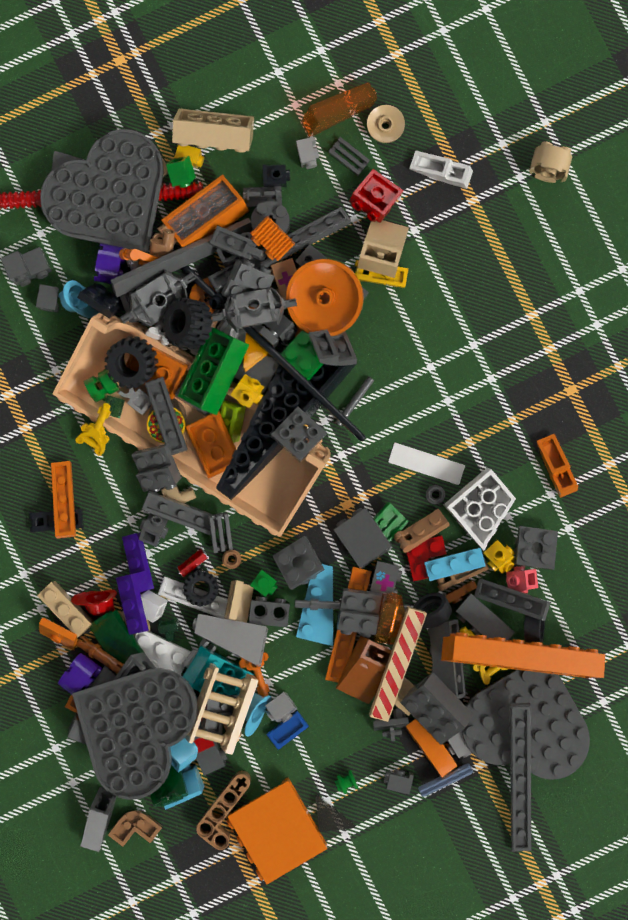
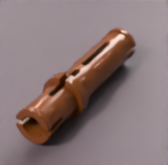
[76,636,124,674]

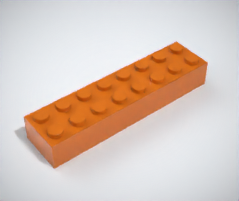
[441,632,605,678]

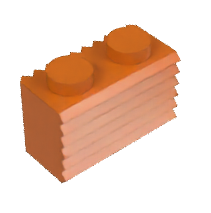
[250,216,295,261]

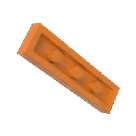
[51,461,76,539]

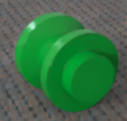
[335,770,358,794]

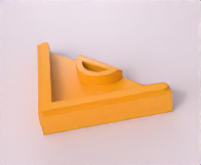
[243,332,269,372]

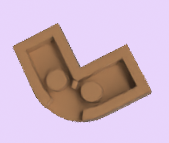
[108,810,163,847]

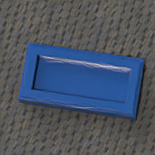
[267,710,309,750]

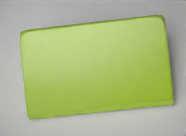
[220,401,246,443]

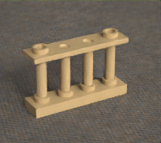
[185,663,259,755]

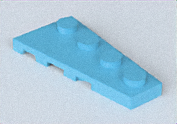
[296,564,333,646]

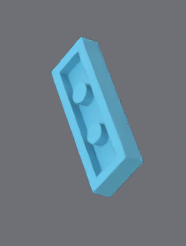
[424,548,486,581]

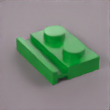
[373,502,409,542]

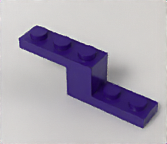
[116,532,154,635]

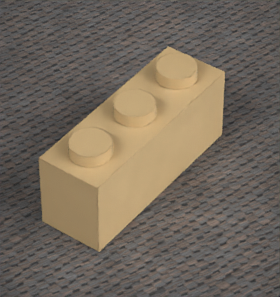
[37,581,94,638]

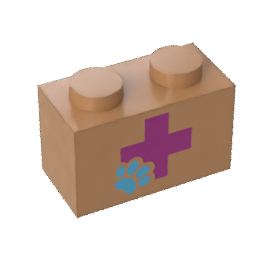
[271,258,297,300]

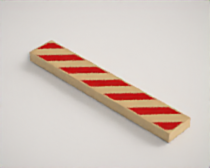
[369,606,427,722]

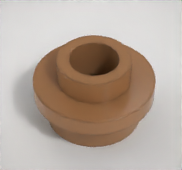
[222,550,241,569]

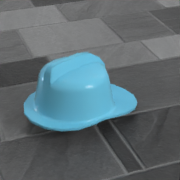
[58,280,100,318]
[244,692,272,736]

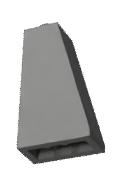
[192,614,268,667]

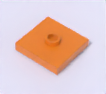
[39,618,77,650]

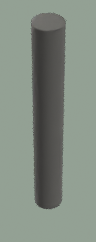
[335,376,374,427]

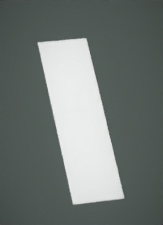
[388,443,465,485]

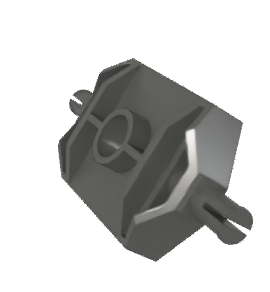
[120,270,196,326]
[212,287,297,333]

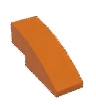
[537,434,578,498]
[406,719,457,778]

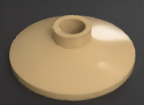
[367,105,405,143]

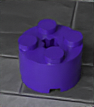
[94,243,126,284]
[58,653,103,695]

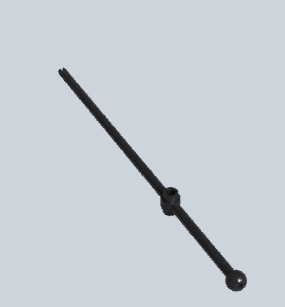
[151,232,366,442]

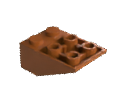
[336,635,392,704]

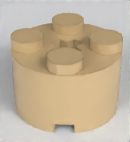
[529,142,572,183]

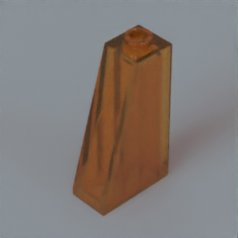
[301,82,378,138]

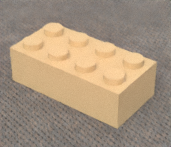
[172,108,254,152]

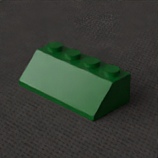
[178,327,249,415]

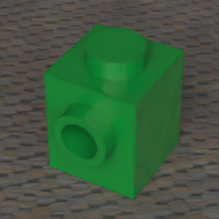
[166,156,196,188]
[250,569,278,597]

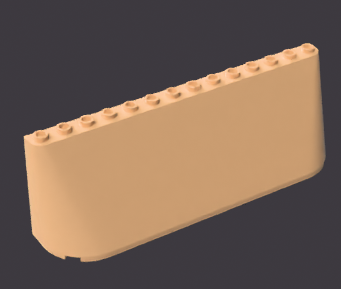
[52,313,331,537]

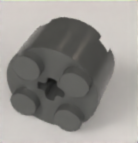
[251,201,290,234]

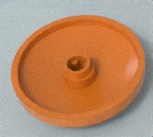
[286,259,364,336]

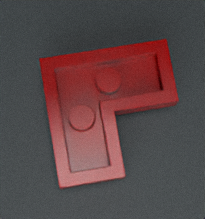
[407,536,446,581]

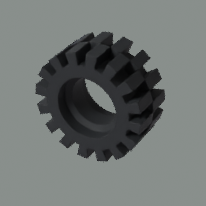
[183,571,219,607]

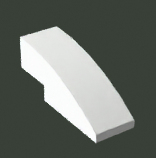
[410,151,473,189]

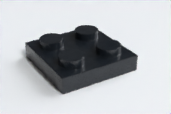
[77,283,124,319]

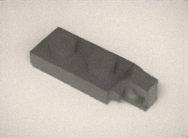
[209,226,264,261]

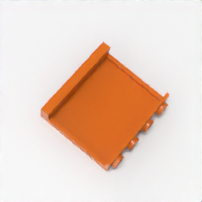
[227,777,327,884]

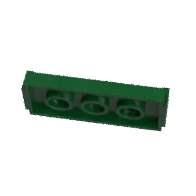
[89,609,146,664]
[150,765,188,807]

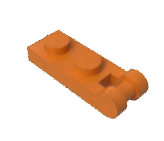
[119,248,158,266]

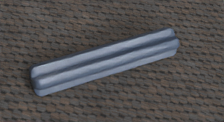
[418,763,473,797]

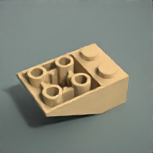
[358,220,409,278]

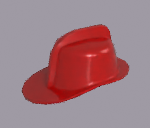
[71,590,117,616]

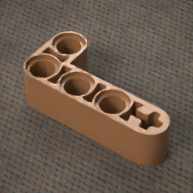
[196,770,251,850]

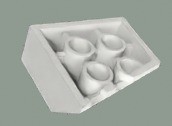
[444,468,516,551]

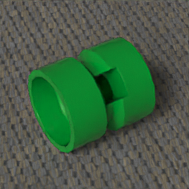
[84,369,120,402]

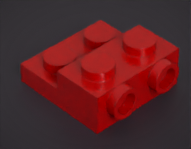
[349,169,404,223]

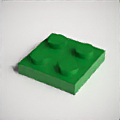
[281,330,323,381]

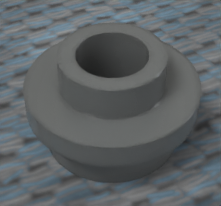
[426,485,445,504]

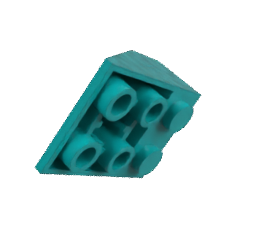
[183,645,254,695]

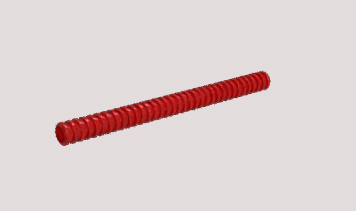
[0,182,203,210]

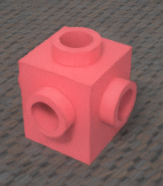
[506,566,538,593]

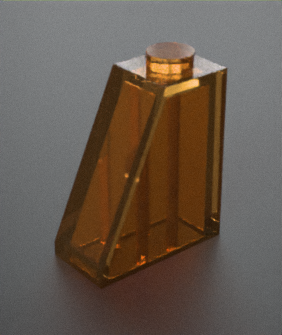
[374,593,406,645]

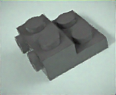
[221,259,275,308]
[132,444,182,493]
[337,588,382,637]

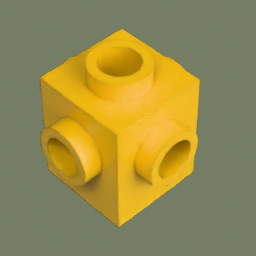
[231,374,264,408]
[484,540,515,574]

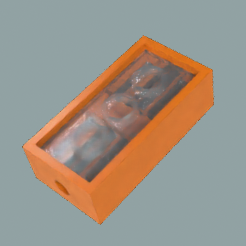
[161,174,249,248]

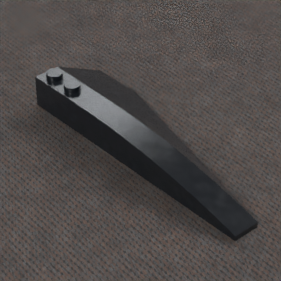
[216,354,356,500]

